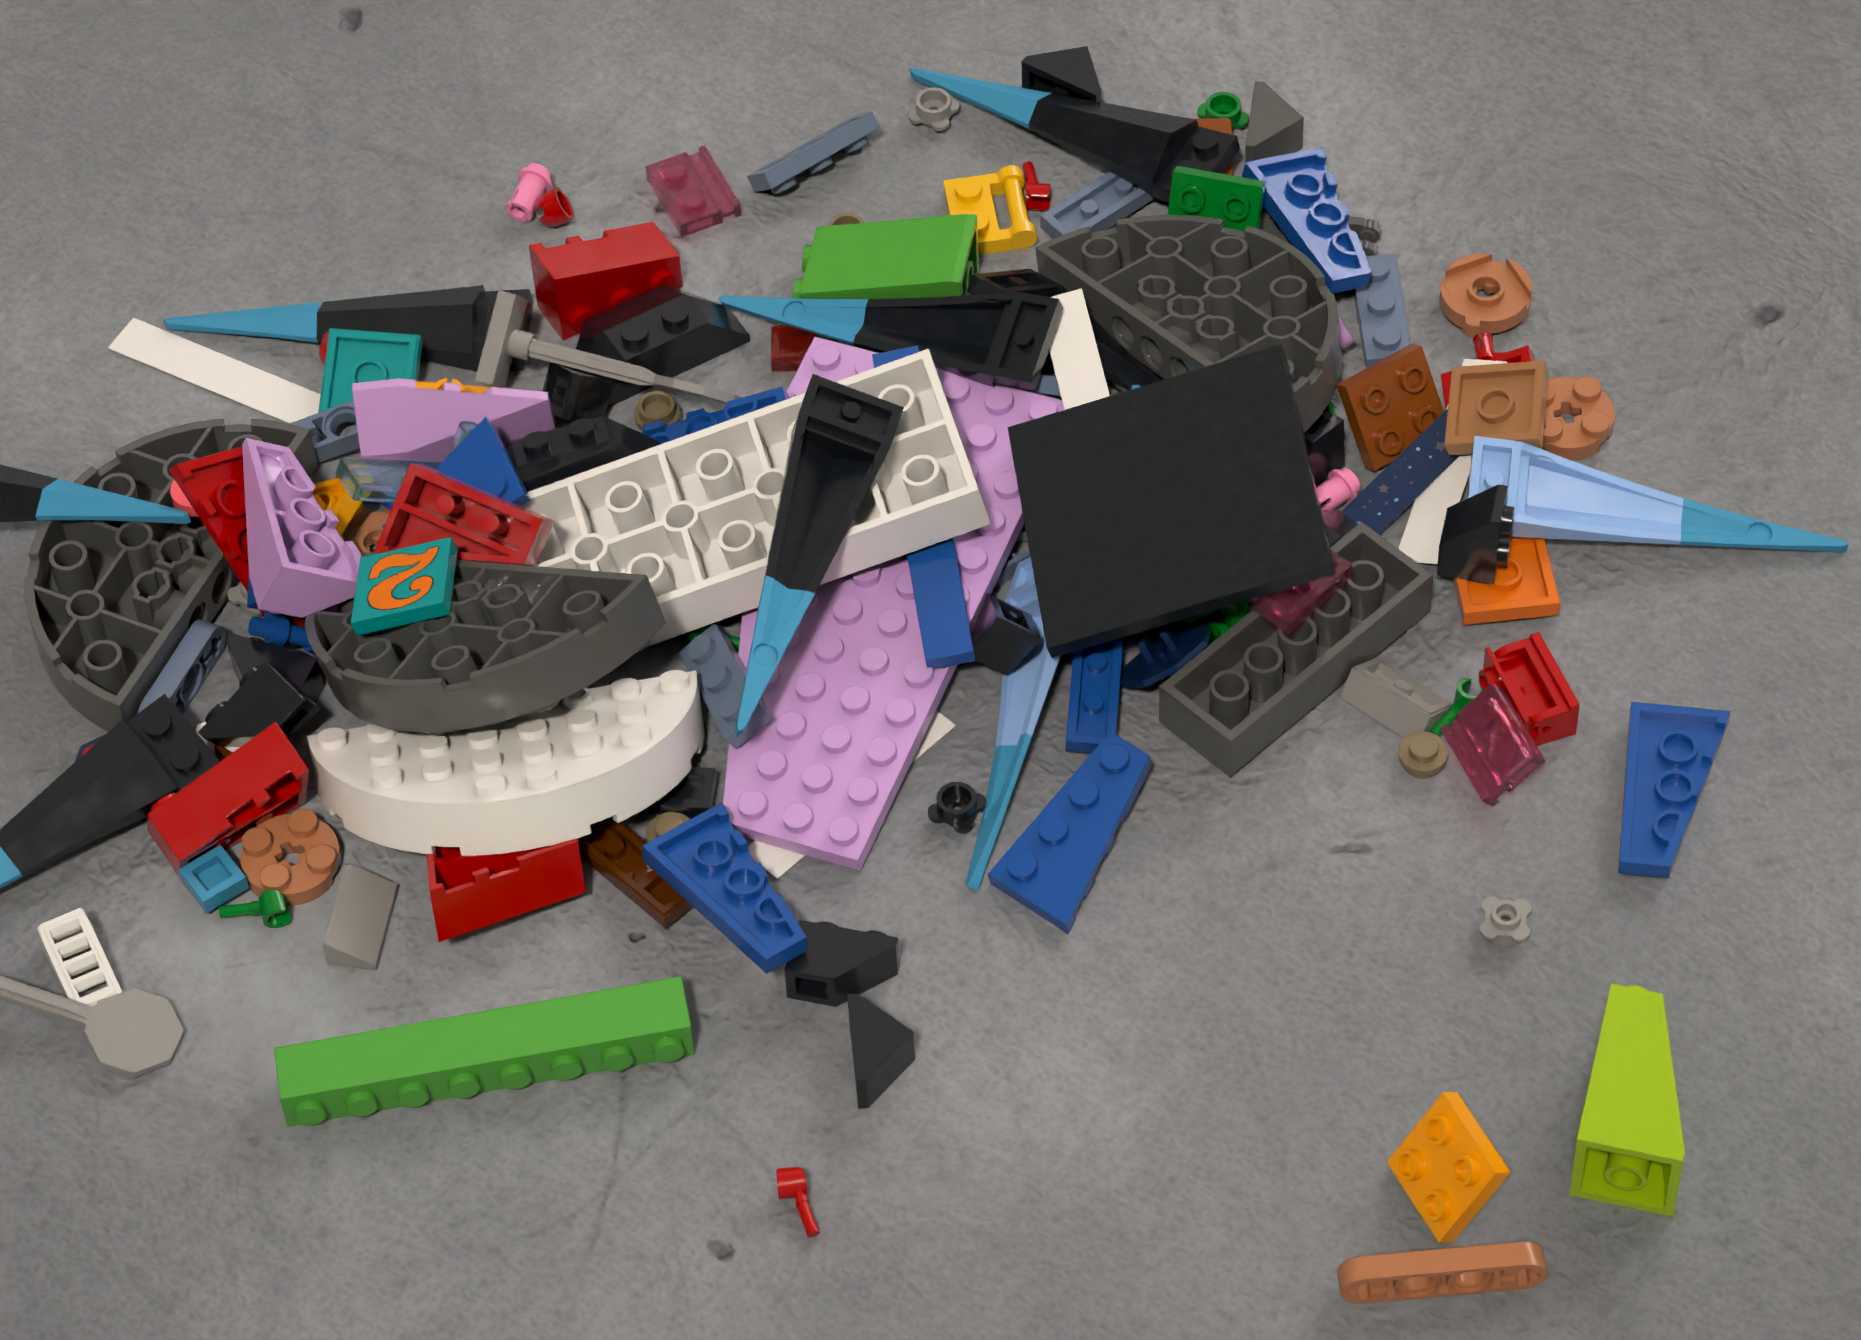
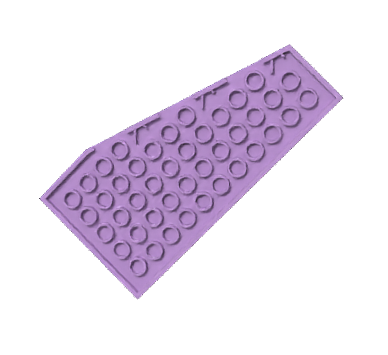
[723,337,1064,871]

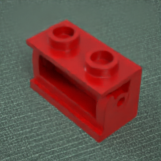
[1478,632,1580,751]

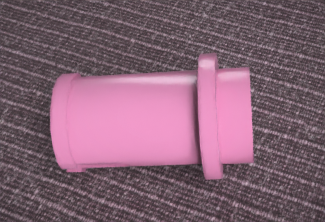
[505,163,552,222]
[1316,468,1361,510]

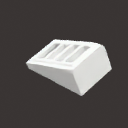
[37,908,122,1006]

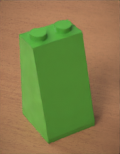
[793,214,979,299]

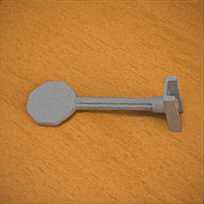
[475,290,741,404]
[0,976,184,1078]

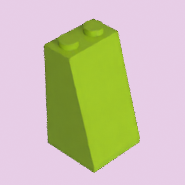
[1569,983,1685,1217]

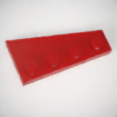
[168,446,304,627]

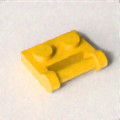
[943,165,1037,255]

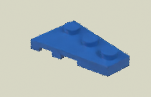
[382,417,531,528]

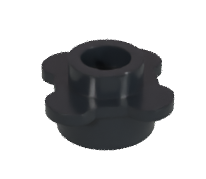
[928,782,986,833]

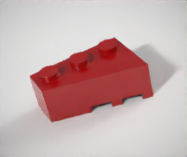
[529,222,683,341]
[374,463,555,565]
[147,722,309,878]
[426,838,586,942]

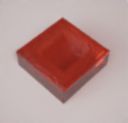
[771,326,818,372]

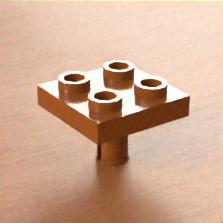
[1336,344,1444,471]

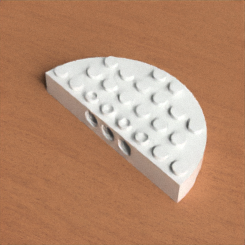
[307,670,705,856]

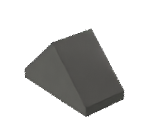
[1245,81,1304,162]

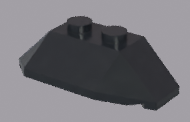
[576,284,750,408]
[506,415,660,492]

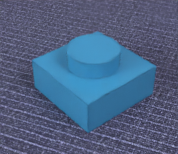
[178,845,249,914]

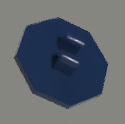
[1120,624,1212,688]

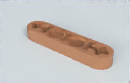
[1337,1242,1548,1304]

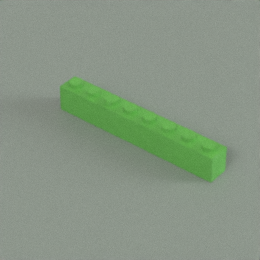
[274,976,695,1127]

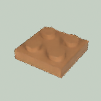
[1445,361,1549,455]

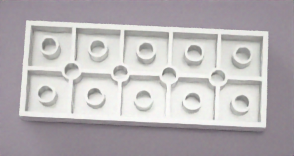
[493,349,991,647]

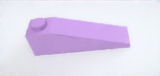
[352,378,555,485]
[242,438,362,618]

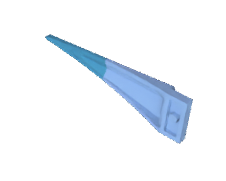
[1467,436,1849,552]
[966,557,1060,892]

